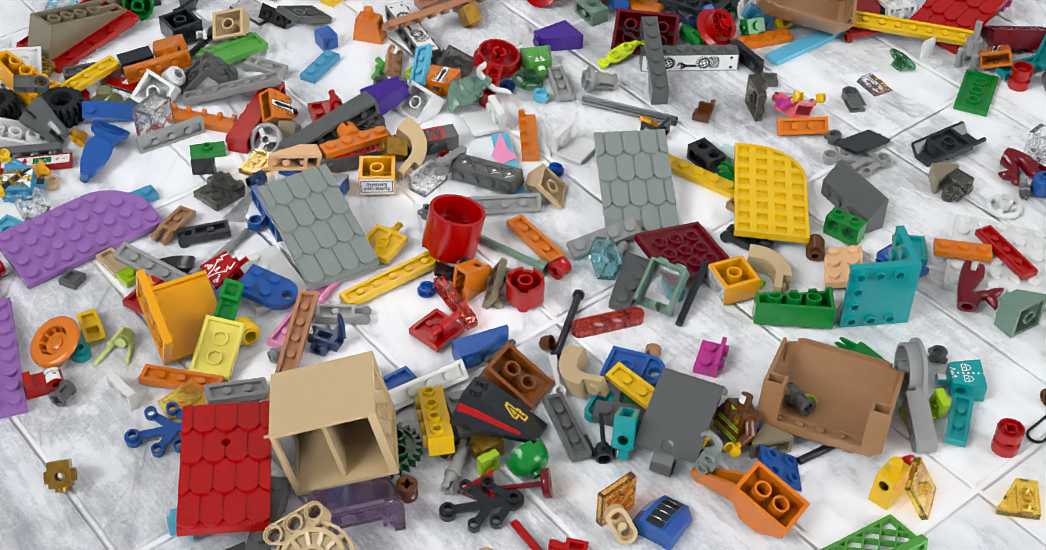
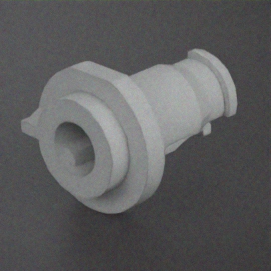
[581,66,618,92]

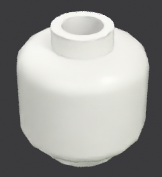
[161,66,186,88]

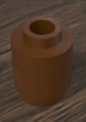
[806,234,825,261]

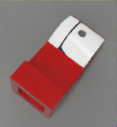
[21,367,64,400]

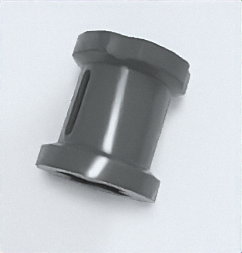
[49,379,77,407]

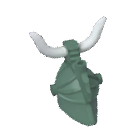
[447,61,512,113]

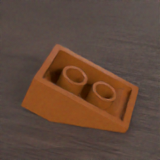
[478,342,555,410]

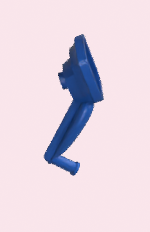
[80,120,130,183]

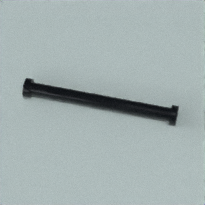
[550,289,585,361]

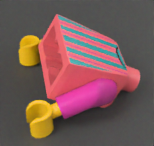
[772,91,826,118]

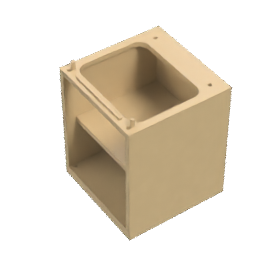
[264,351,399,496]

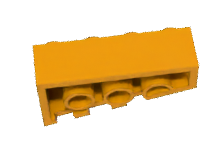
[0,50,60,106]

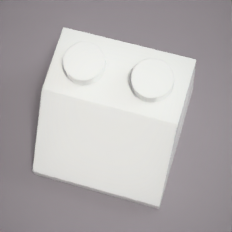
[130,69,182,115]
[395,80,446,124]

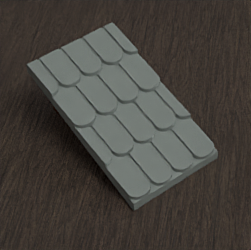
[594,129,679,239]
[257,163,379,291]

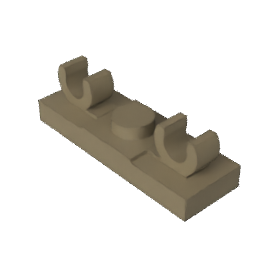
[481,257,512,309]

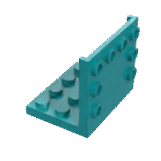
[837,225,923,328]

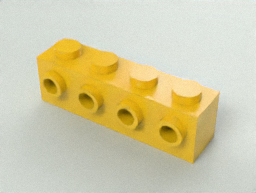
[414,385,455,456]

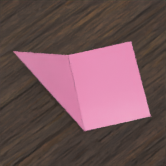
[491,133,518,164]

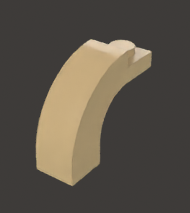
[395,116,427,181]
[747,244,792,294]
[559,345,610,399]

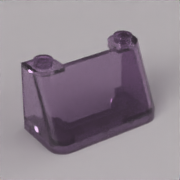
[306,476,406,535]

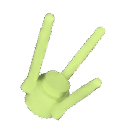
[93,326,136,367]

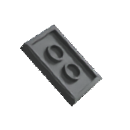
[276,5,332,24]

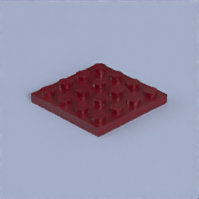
[634,221,730,286]

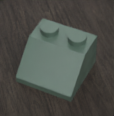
[994,289,1046,339]

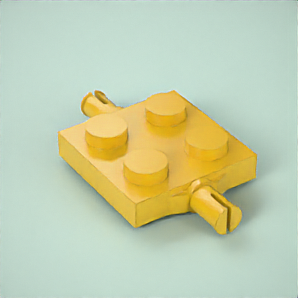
[366,221,408,265]

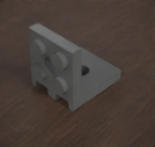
[181,50,238,95]

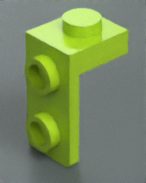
[898,387,951,425]

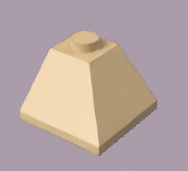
[212,7,250,41]
[525,163,567,210]

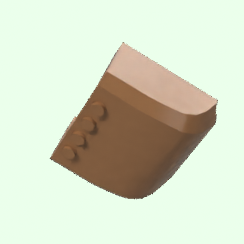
[756,0,857,35]
[757,337,906,457]

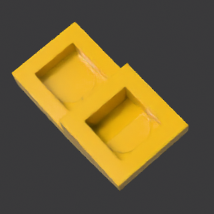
[76,308,106,344]

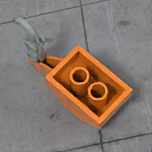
[690,430,810,539]

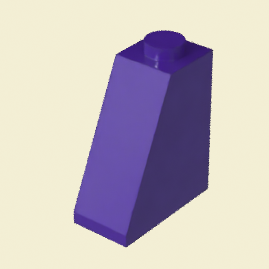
[533,20,583,51]
[359,76,411,119]

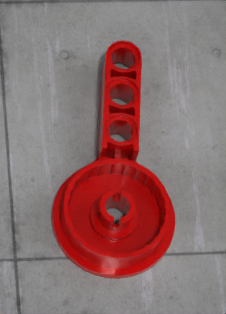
[473,39,521,108]

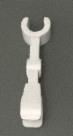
[196,22,212,39]
[548,355,566,397]

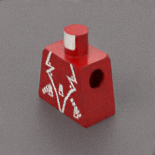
[199,251,249,290]

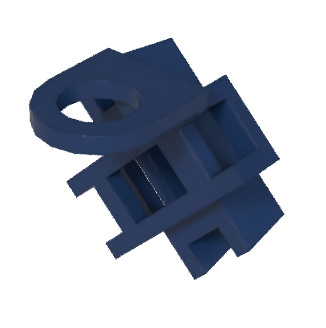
[307,314,346,357]

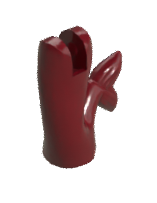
[998,148,1046,186]
[957,260,1004,312]

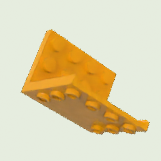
[136,269,218,366]

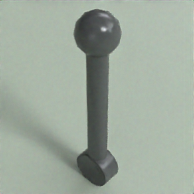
[484,339,516,364]

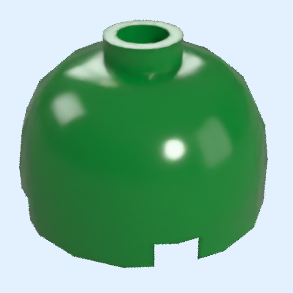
[122,0,154,21]
[504,438,549,479]

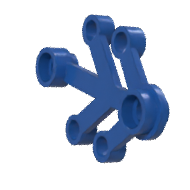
[124,402,183,458]

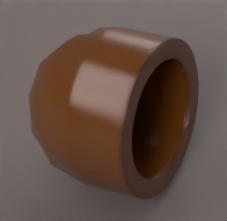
[538,335,556,351]

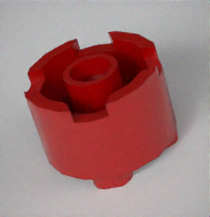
[506,267,545,312]

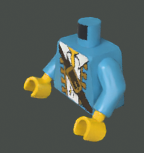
[0,148,46,204]

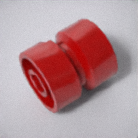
[1007,61,1034,92]
[991,418,1025,458]

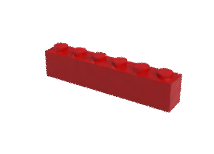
[225,81,286,154]

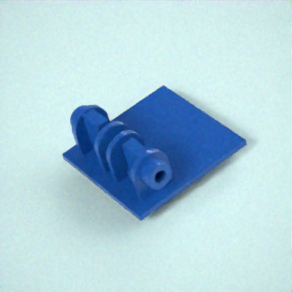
[757,444,802,492]

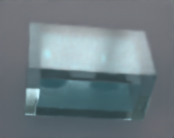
[588,236,623,281]

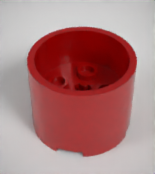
[421,194,486,264]

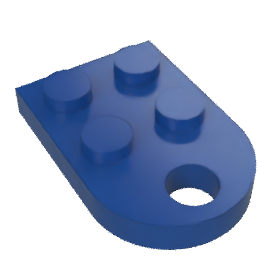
[239,264,298,310]
[599,345,665,388]

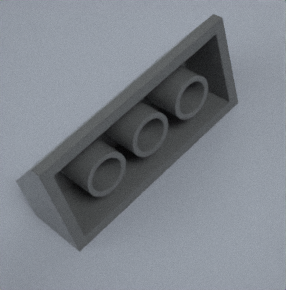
[821,159,889,234]

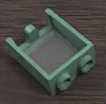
[633,257,690,317]

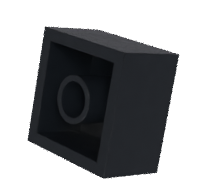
[158,7,203,44]

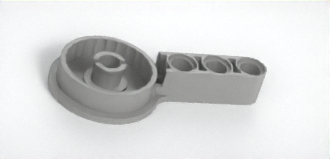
[894,338,938,453]

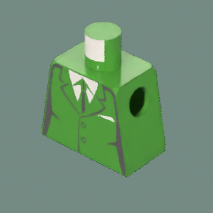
[520,45,552,78]

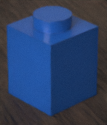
[314,25,338,51]

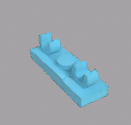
[409,43,433,88]

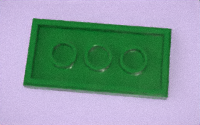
[953,69,999,117]

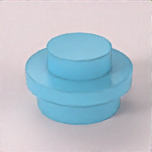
[532,88,549,103]

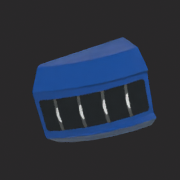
[632,495,693,550]

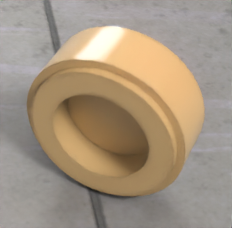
[43,175,60,191]

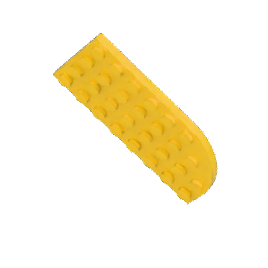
[734,142,810,244]

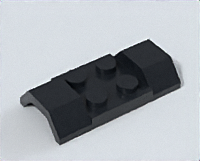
[911,121,987,167]

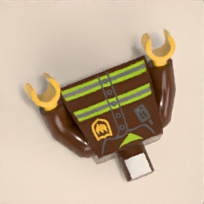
[710,391,760,457]

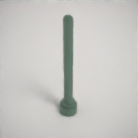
[479,234,550,276]

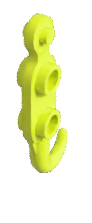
[598,40,643,69]

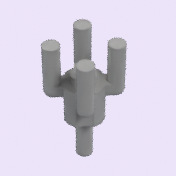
[954,20,987,71]

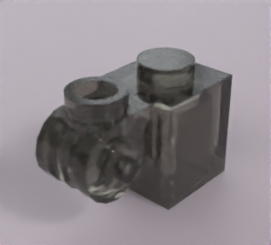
[941,168,974,202]

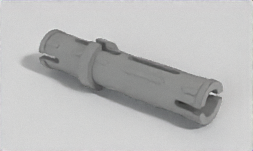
[440,439,471,495]

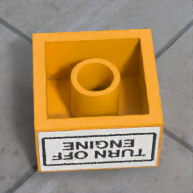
[358,155,396,196]
[706,255,761,306]

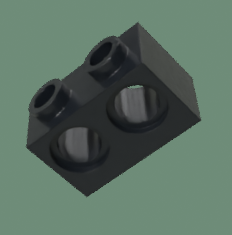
[687,137,726,173]

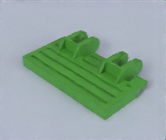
[196,32,269,65]

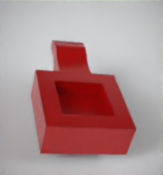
[548,537,589,550]

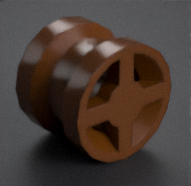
[396,475,418,504]

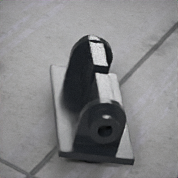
[258,3,292,29]

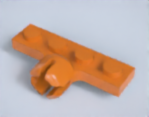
[319,121,391,159]

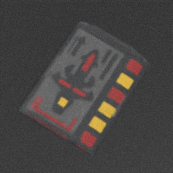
[856,73,893,97]

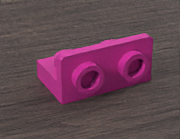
[693,337,729,378]

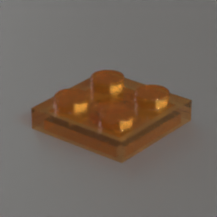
[596,471,637,527]

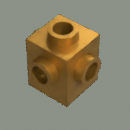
[43,458,78,493]

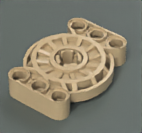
[263,501,357,550]

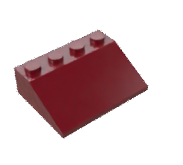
[611,8,680,55]
[981,25,1046,52]

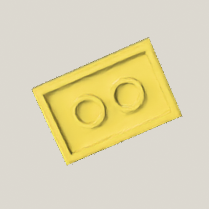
[189,315,246,382]

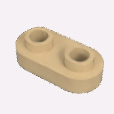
[604,504,638,545]

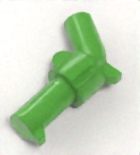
[371,57,385,80]

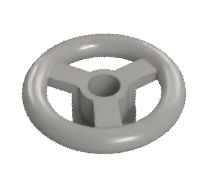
[249,122,282,157]

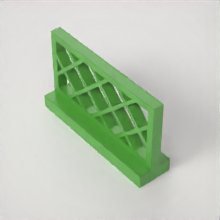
[820,514,928,550]

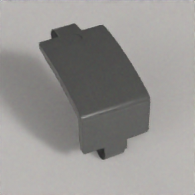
[635,368,728,477]

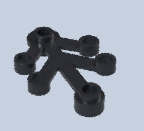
[439,475,524,533]

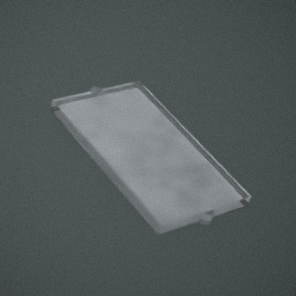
[213,184,252,223]

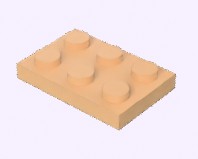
[824,245,863,288]

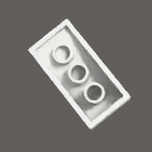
[0,117,50,147]

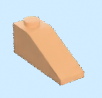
[267,144,322,171]

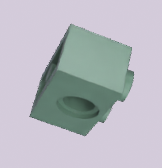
[575,0,609,27]

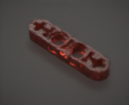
[433,275,478,330]
[571,307,644,338]

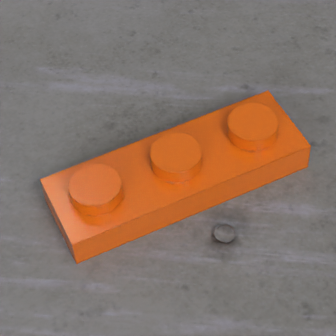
[776,116,829,136]
[933,238,993,263]

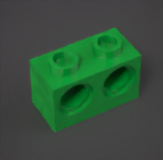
[823,207,868,246]

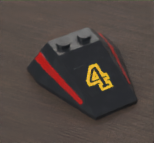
[449,377,548,444]

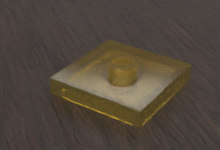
[905,457,937,520]

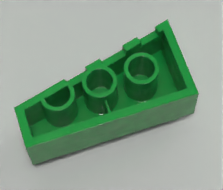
[752,287,836,329]

